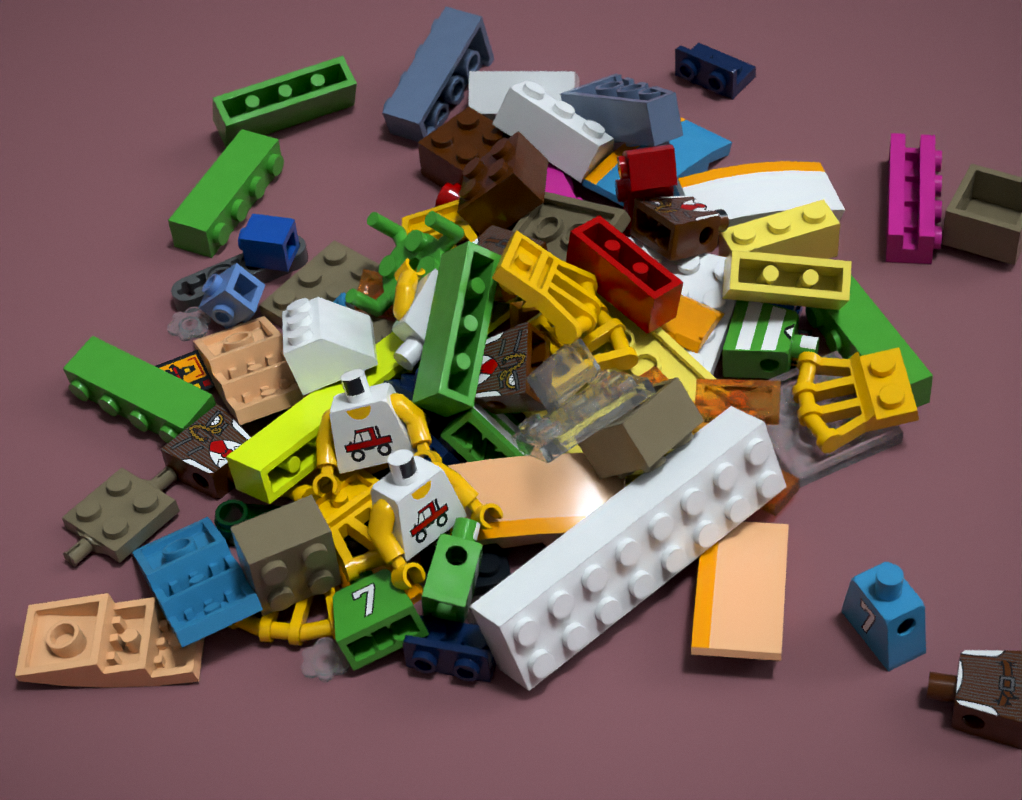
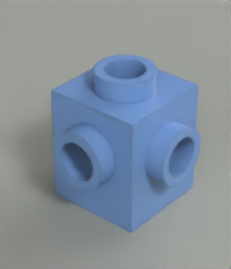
[199,263,266,329]

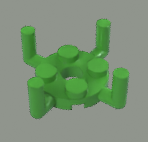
[345,211,464,317]

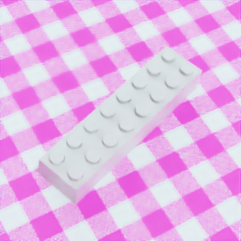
[470,406,787,691]

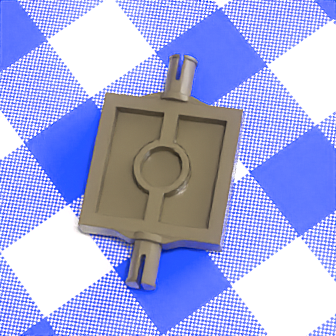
[62,466,180,567]

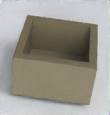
[942,163,1022,265]
[573,377,704,479]
[230,495,342,617]

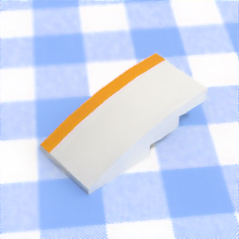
[676,161,845,235]

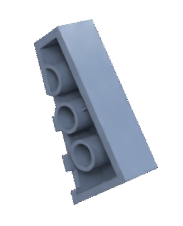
[382,7,495,142]
[560,73,683,147]

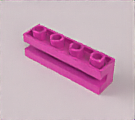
[886,133,942,264]

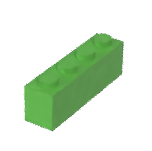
[213,56,357,148]
[168,129,284,258]
[412,241,501,417]
[805,275,933,407]
[63,336,216,443]

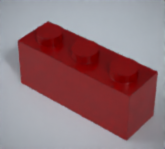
[566,215,684,334]

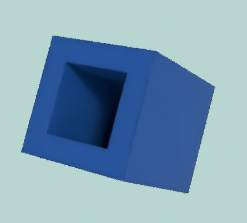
[238,213,300,272]

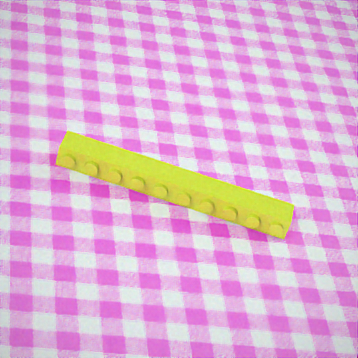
[226,296,524,504]

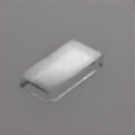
[526,337,601,413]

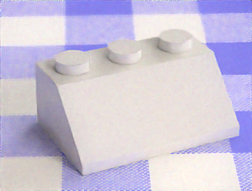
[469,71,579,121]
[492,80,614,183]
[282,297,378,396]

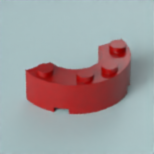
[615,144,678,238]

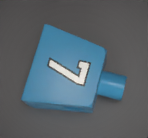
[841,562,926,672]

